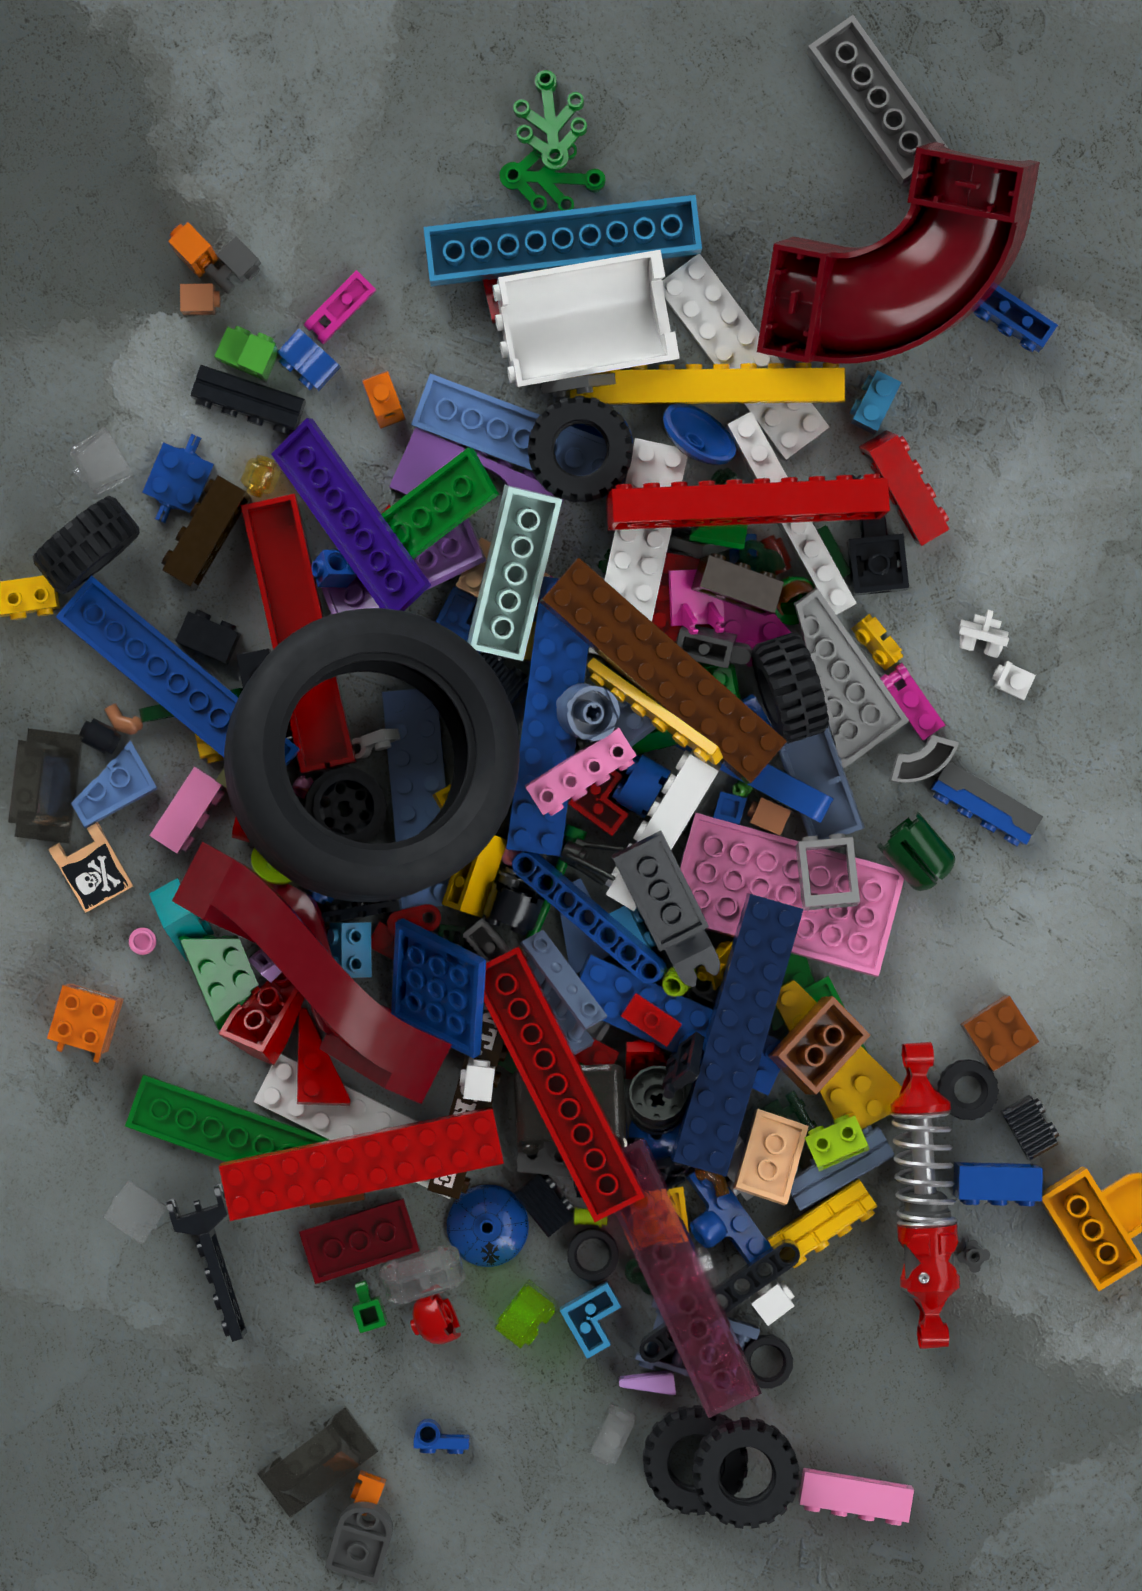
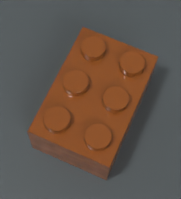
[768,996,871,1095]

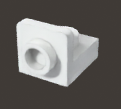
[992,661,1036,700]

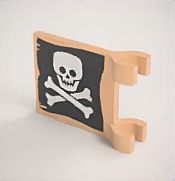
[48,822,133,913]

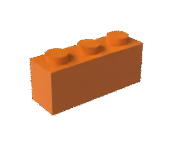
[168,222,219,278]

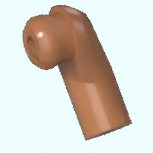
[104,703,143,735]

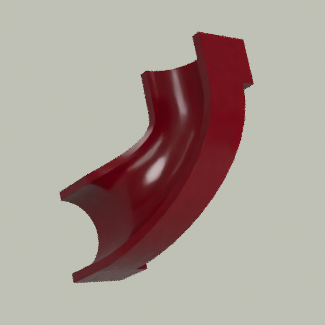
[757,142,1040,364]
[172,842,452,1104]

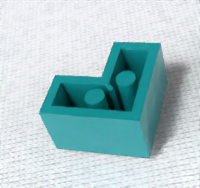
[149,878,214,961]

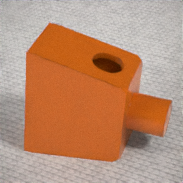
[362,371,406,429]

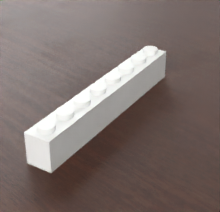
[726,411,857,615]

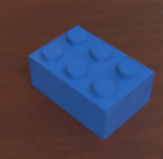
[953,1162,1043,1206]

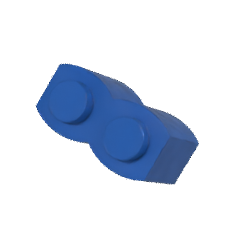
[277,329,341,391]

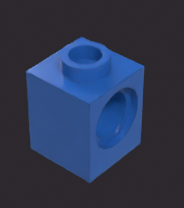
[312,550,357,588]

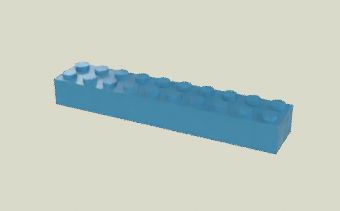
[423,195,702,286]

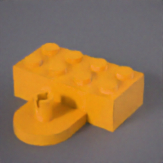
[1040,1166,1142,1291]

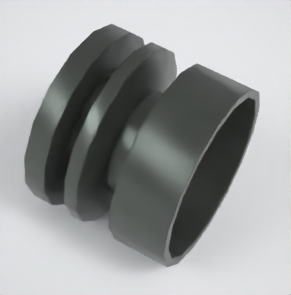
[629,1066,686,1135]

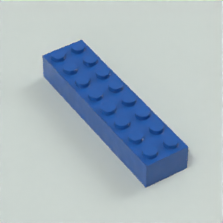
[578,954,781,1095]

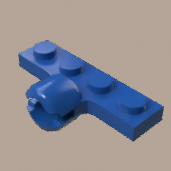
[686,1168,771,1264]

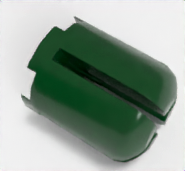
[877,812,955,891]

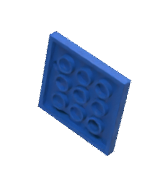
[391,919,486,1058]

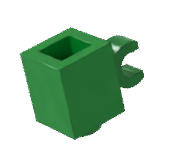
[352,1280,388,1333]

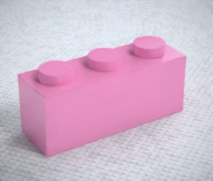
[149,767,225,854]

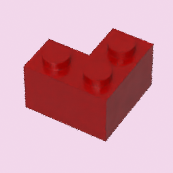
[568,770,628,837]

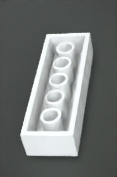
[605,749,722,911]

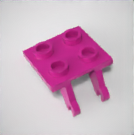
[669,569,724,635]

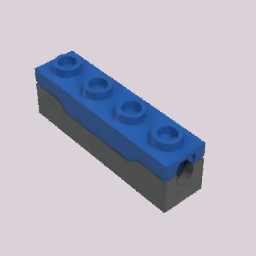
[930,761,1043,847]

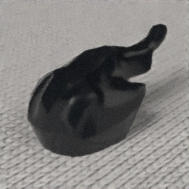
[646,1156,694,1189]

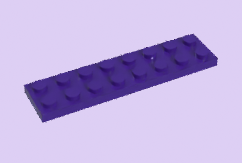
[271,418,431,611]

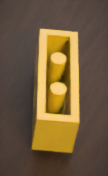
[442,835,507,918]

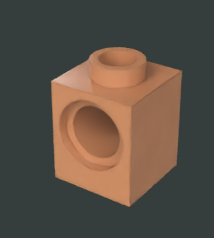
[180,283,221,315]
[747,797,791,836]

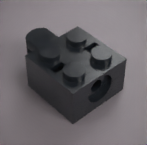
[846,516,909,596]

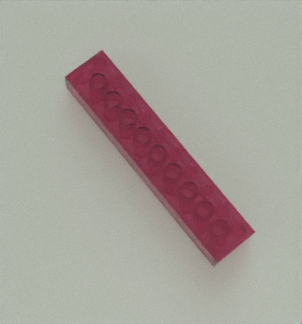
[615,1139,762,1418]

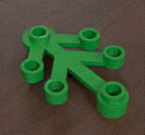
[513,70,587,171]
[500,141,605,213]

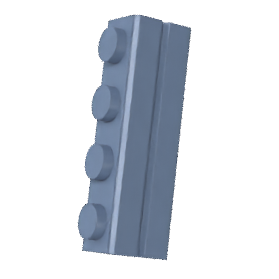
[790,1125,895,1211]

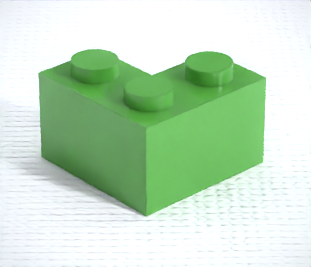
[214,326,279,382]

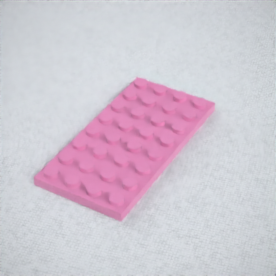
[680,813,904,977]

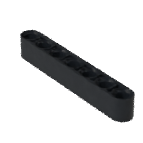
[639,1239,800,1363]

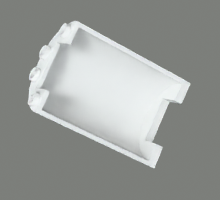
[492,250,680,387]

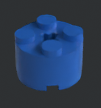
[612,755,671,818]

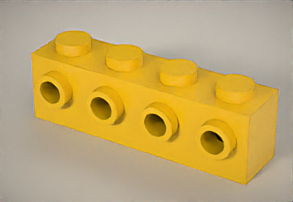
[0,575,60,620]

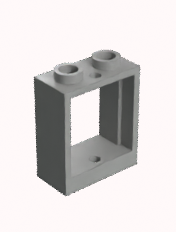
[795,833,860,911]

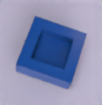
[713,791,747,825]

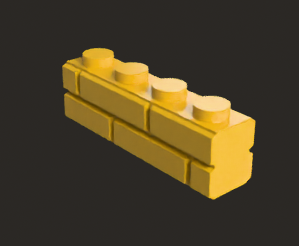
[767,1178,877,1268]

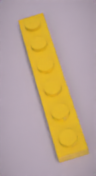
[586,657,723,765]

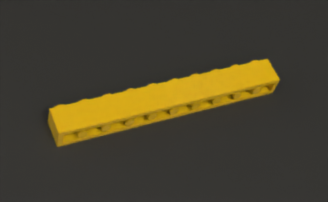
[570,363,845,405]

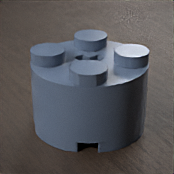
[556,683,620,741]

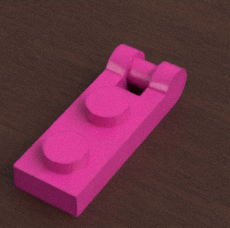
[304,270,376,344]
[880,663,945,741]

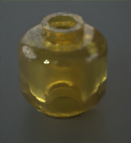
[241,455,281,498]

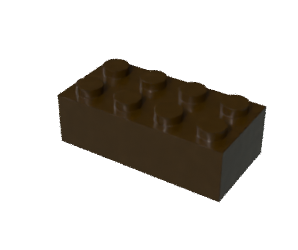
[161,475,251,591]

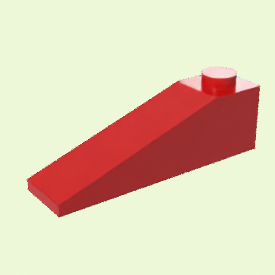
[219,972,304,1065]

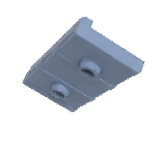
[778,726,865,840]

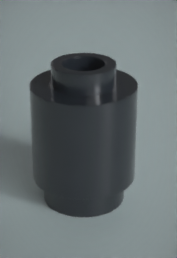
[79,718,122,755]

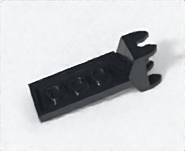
[611,830,720,987]
[166,1183,247,1342]

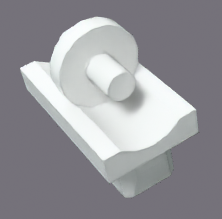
[959,610,1009,658]

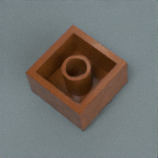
[960,995,1039,1072]

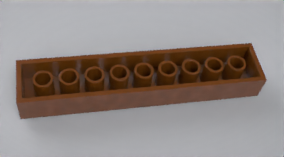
[539,558,787,784]

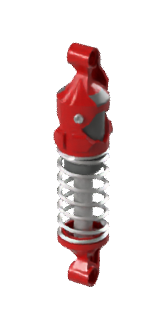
[891,1042,960,1349]

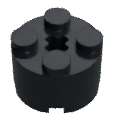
[482,880,545,935]

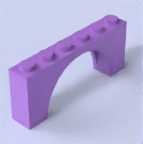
[389,427,564,508]

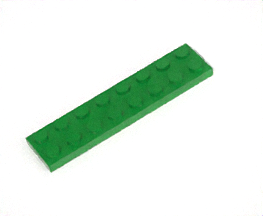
[125,1074,329,1162]

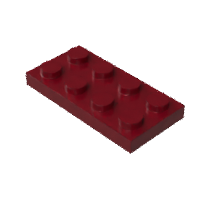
[299,1198,420,1284]

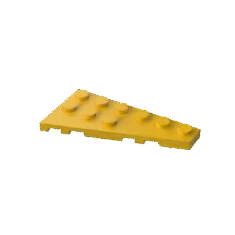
[776,980,902,1129]

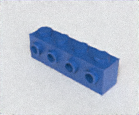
[974,285,1058,353]

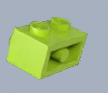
[804,1115,870,1172]

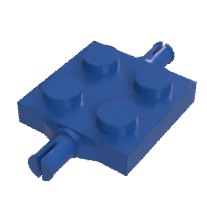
[142,434,214,523]

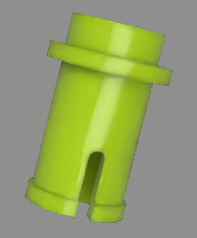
[574,1207,608,1228]

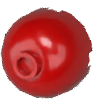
[410,1287,461,1345]

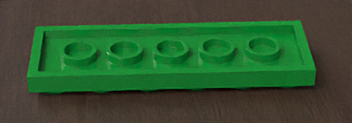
[381,447,499,559]

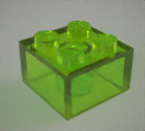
[494,1279,556,1349]

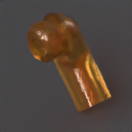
[695,1168,730,1197]

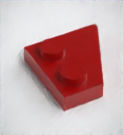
[626,1040,669,1079]

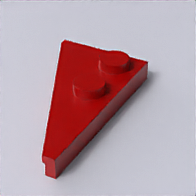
[297,1008,350,1106]

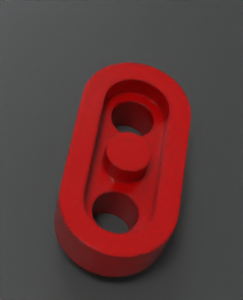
[387,904,441,936]

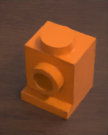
[350,1470,386,1516]

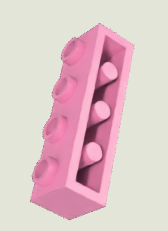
[525,727,637,816]
[798,1468,914,1526]

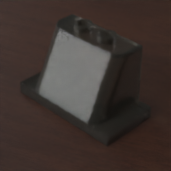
[8,728,83,844]
[257,1406,378,1518]

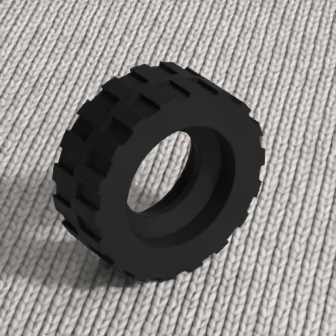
[937,1059,999,1120]

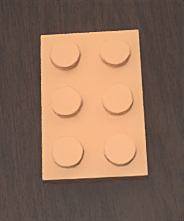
[733,1109,809,1206]

